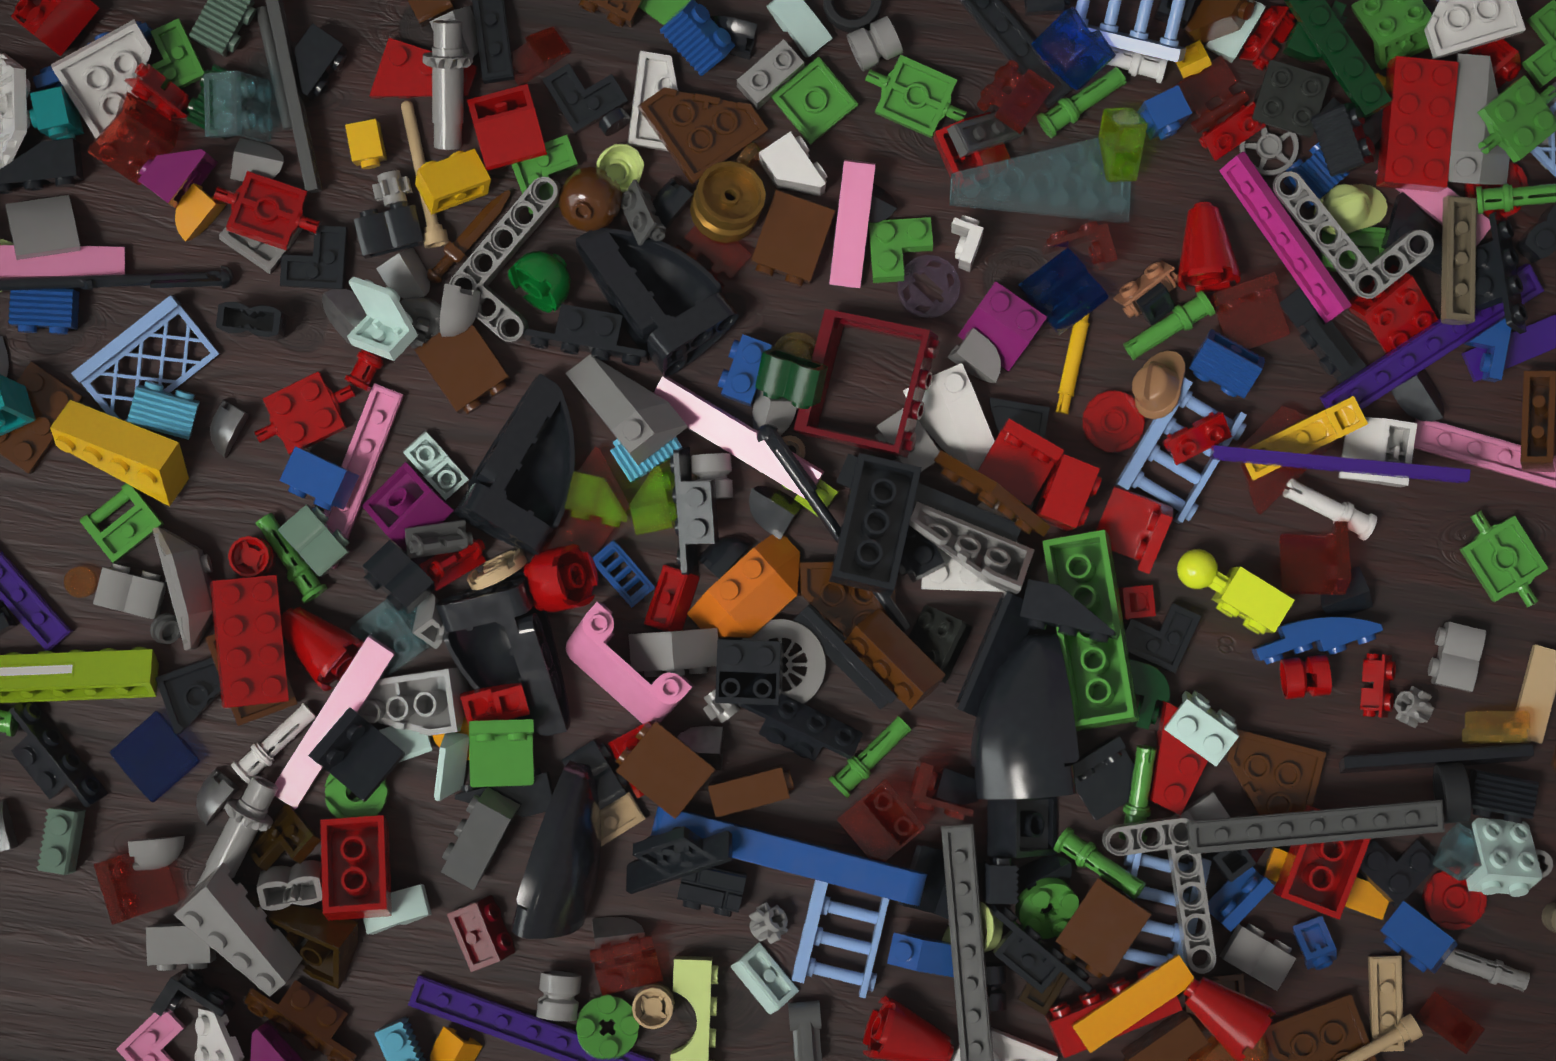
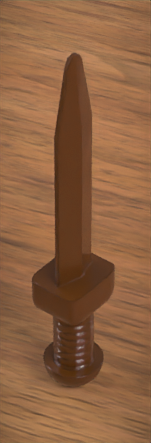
[427,190,511,284]

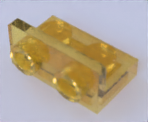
[1462,711,1531,743]

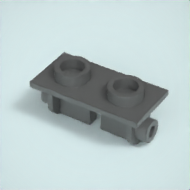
[621,179,666,246]
[405,519,473,559]

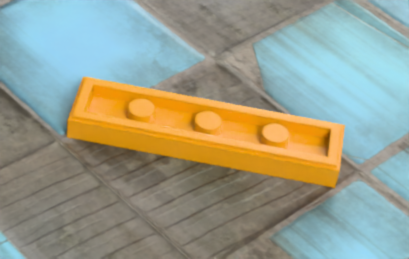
[1262,847,1389,920]
[1072,954,1194,1053]

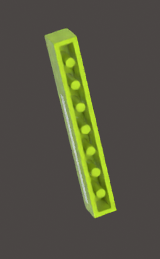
[0,647,159,703]

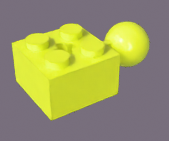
[1177,549,1295,635]

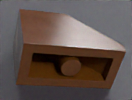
[1184,0,1256,44]

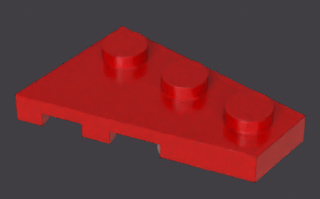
[369,38,479,99]

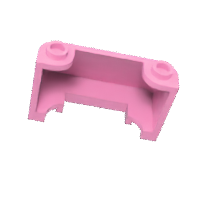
[566,602,695,725]

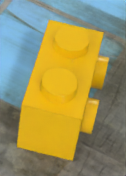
[415,148,491,215]

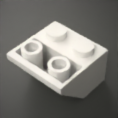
[759,131,827,196]
[1338,417,1417,487]

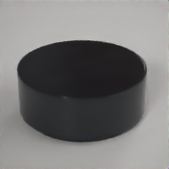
[599,108,631,136]

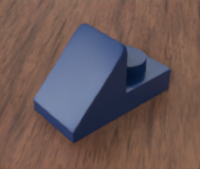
[1464,318,1512,382]

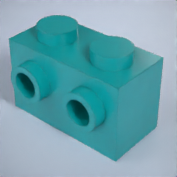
[29,86,84,140]

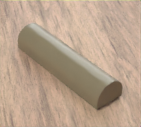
[1441,195,1477,325]

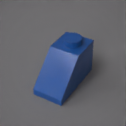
[887,932,954,977]

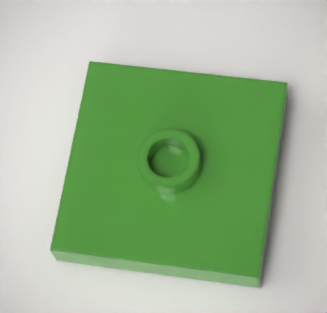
[771,57,859,145]

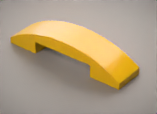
[1244,396,1368,480]

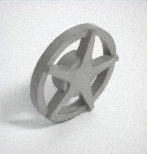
[1239,127,1299,176]

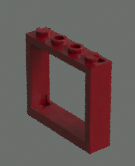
[794,309,940,458]

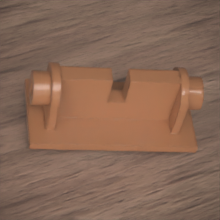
[1113,261,1178,318]

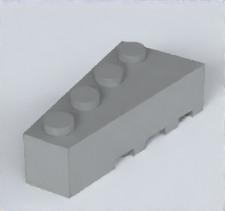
[174,862,303,997]

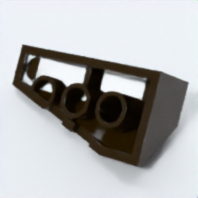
[248,899,358,989]

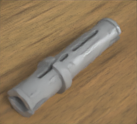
[1443,948,1530,992]

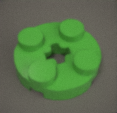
[325,773,389,818]
[1015,877,1079,939]
[576,995,639,1060]

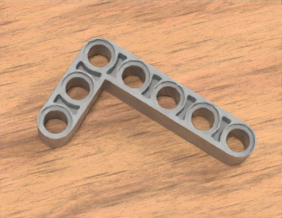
[1273,171,1434,299]
[449,177,561,342]
[1102,816,1216,974]

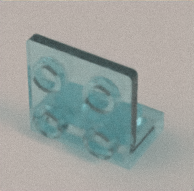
[204,70,273,142]
[350,600,432,678]

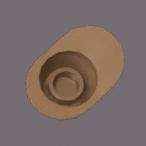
[1132,351,1186,420]

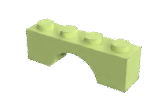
[670,956,718,1061]

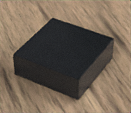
[1136,282,1175,326]

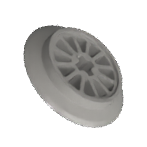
[742,619,826,704]

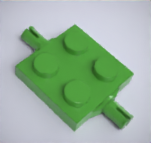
[865,55,967,139]
[1477,75,1556,163]
[1459,510,1548,607]

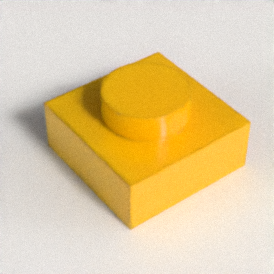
[1175,40,1212,78]

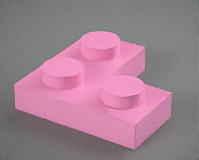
[116,1011,186,1061]

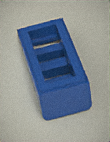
[592,540,656,608]

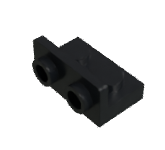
[899,514,946,583]

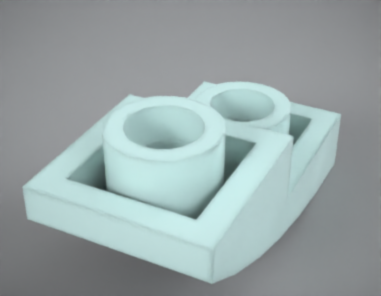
[766,0,832,57]
[403,431,469,500]
[363,884,432,935]

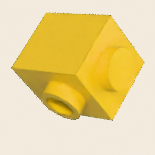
[345,119,387,169]

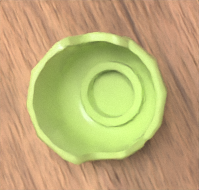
[596,144,644,193]

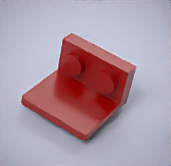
[1348,265,1438,354]
[978,418,1064,506]
[1096,486,1173,574]

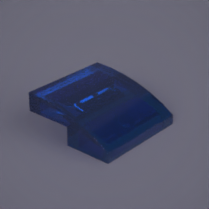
[1031,7,1116,91]
[1018,247,1109,336]
[109,711,200,803]

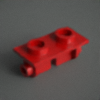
[1239,6,1295,71]
[124,63,191,120]
[1199,101,1266,161]
[1163,412,1232,465]
[419,539,486,591]
[1360,653,1396,718]

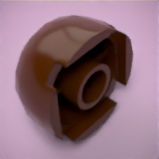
[558,167,622,232]

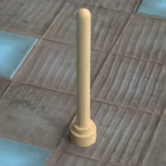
[401,100,449,248]
[1337,1014,1423,1061]

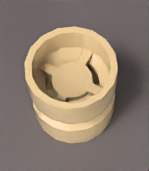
[632,982,675,1029]

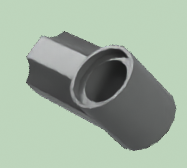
[788,1000,822,1061]

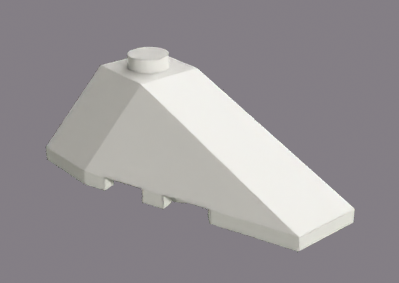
[903,363,994,471]

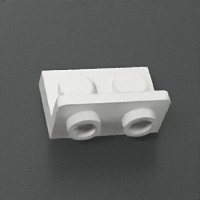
[951,215,984,272]

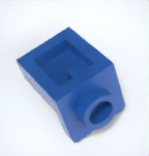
[1293,916,1337,970]

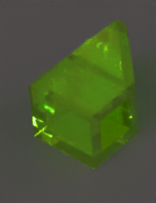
[1099,108,1148,182]
[629,466,677,536]
[565,471,629,528]

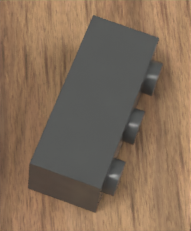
[441,787,520,890]

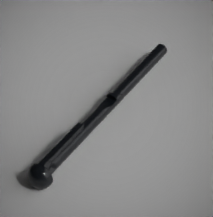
[0,265,234,291]
[756,424,911,632]

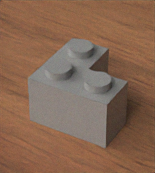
[629,628,718,677]

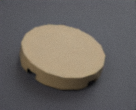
[467,549,527,590]

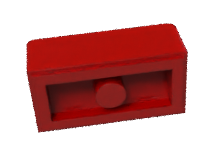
[644,565,699,632]

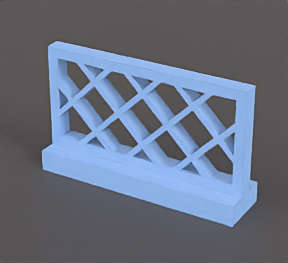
[71,295,220,422]

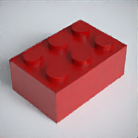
[1034,454,1102,531]
[1273,805,1371,920]
[320,815,392,921]

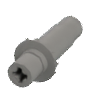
[423,20,473,150]
[196,776,278,886]

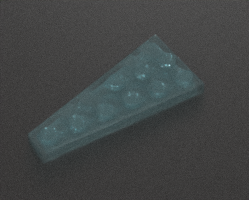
[949,129,1134,223]

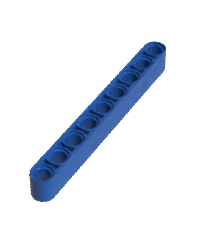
[650,806,927,906]

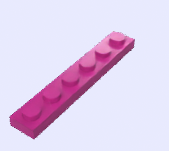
[1219,151,1352,324]

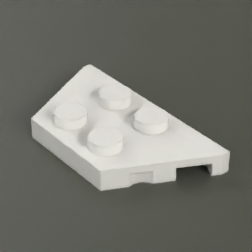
[0,53,31,169]

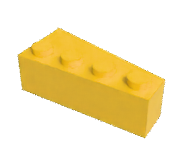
[50,400,189,507]

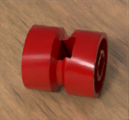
[228,536,277,577]
[1280,655,1332,699]

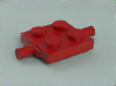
[213,171,320,251]
[254,371,356,455]

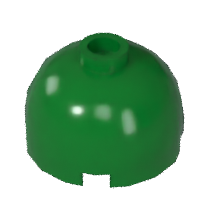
[508,251,571,313]

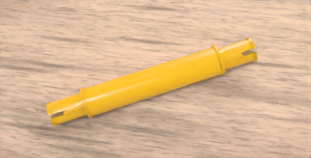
[1055,302,1092,415]

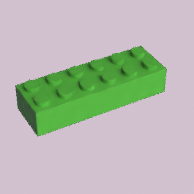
[1043,530,1139,731]

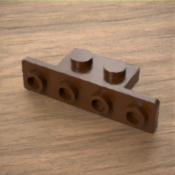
[245,980,357,1061]

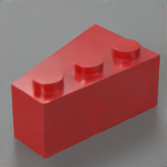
[1148,701,1208,815]

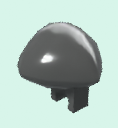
[400,297,441,348]

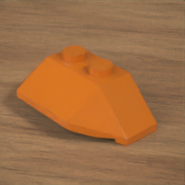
[687,535,800,638]

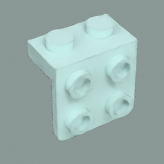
[347,277,418,361]
[1164,691,1239,767]
[1466,818,1543,897]

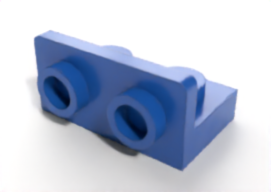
[1208,867,1274,932]

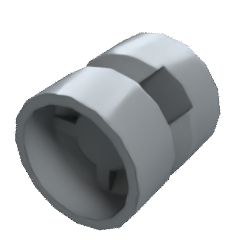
[846,16,903,71]
[691,453,733,499]
[536,971,582,1021]

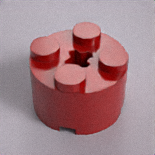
[524,544,598,613]

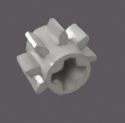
[372,170,413,207]
[1393,686,1434,728]
[703,689,741,723]
[749,902,788,944]

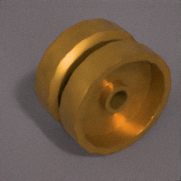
[690,161,766,243]

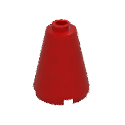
[1177,202,1241,292]
[281,607,364,691]
[1183,977,1277,1061]
[863,996,954,1061]

